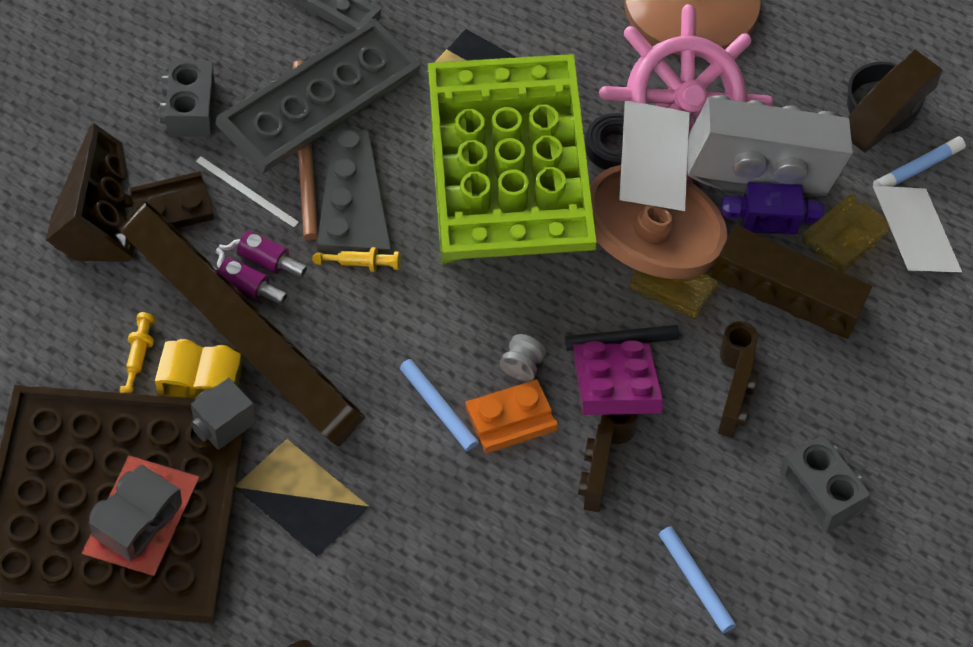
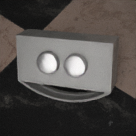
[687,95,853,198]

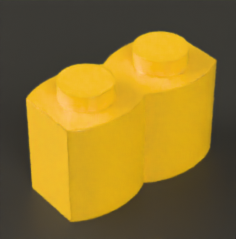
[155,339,243,399]

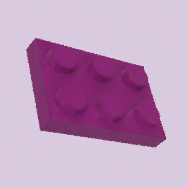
[573,341,663,415]

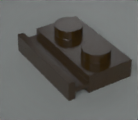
[129,171,214,228]

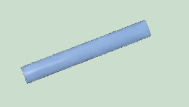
[400,359,479,452]
[659,526,736,634]

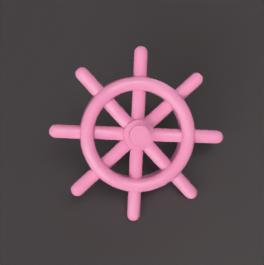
[599,4,774,183]

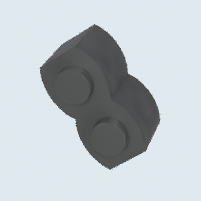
[89,465,182,562]

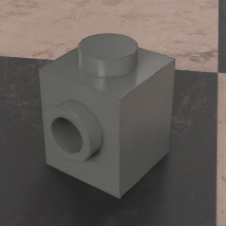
[191,377,256,450]

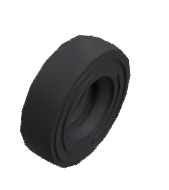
[585,113,624,170]

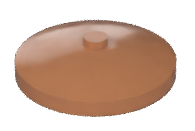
[624,0,761,57]
[590,165,727,279]

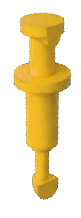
[312,247,401,272]
[120,312,156,394]

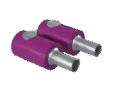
[216,230,308,305]

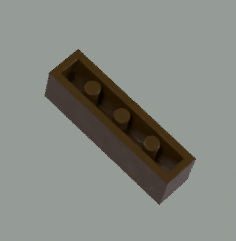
[711,224,872,339]

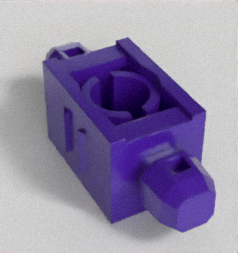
[720,182,825,234]

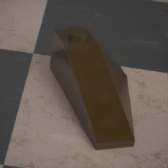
[46,123,135,262]

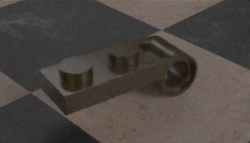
[718,321,759,437]
[578,414,638,512]

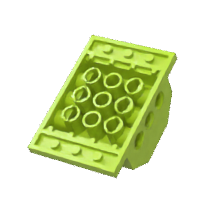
[428,54,596,264]

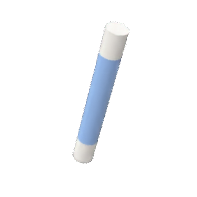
[873,136,966,187]

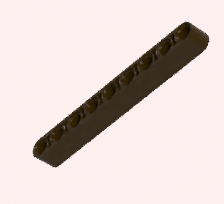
[119,200,366,447]

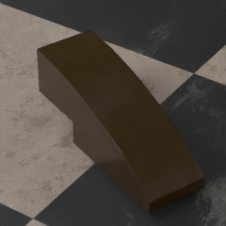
[848,49,943,153]

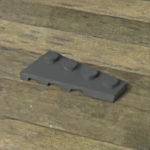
[317,128,391,255]

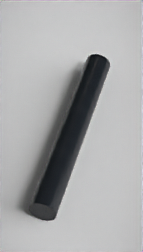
[565,325,679,351]

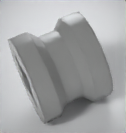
[499,334,546,382]

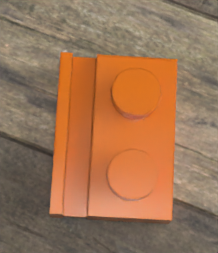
[465,379,558,454]

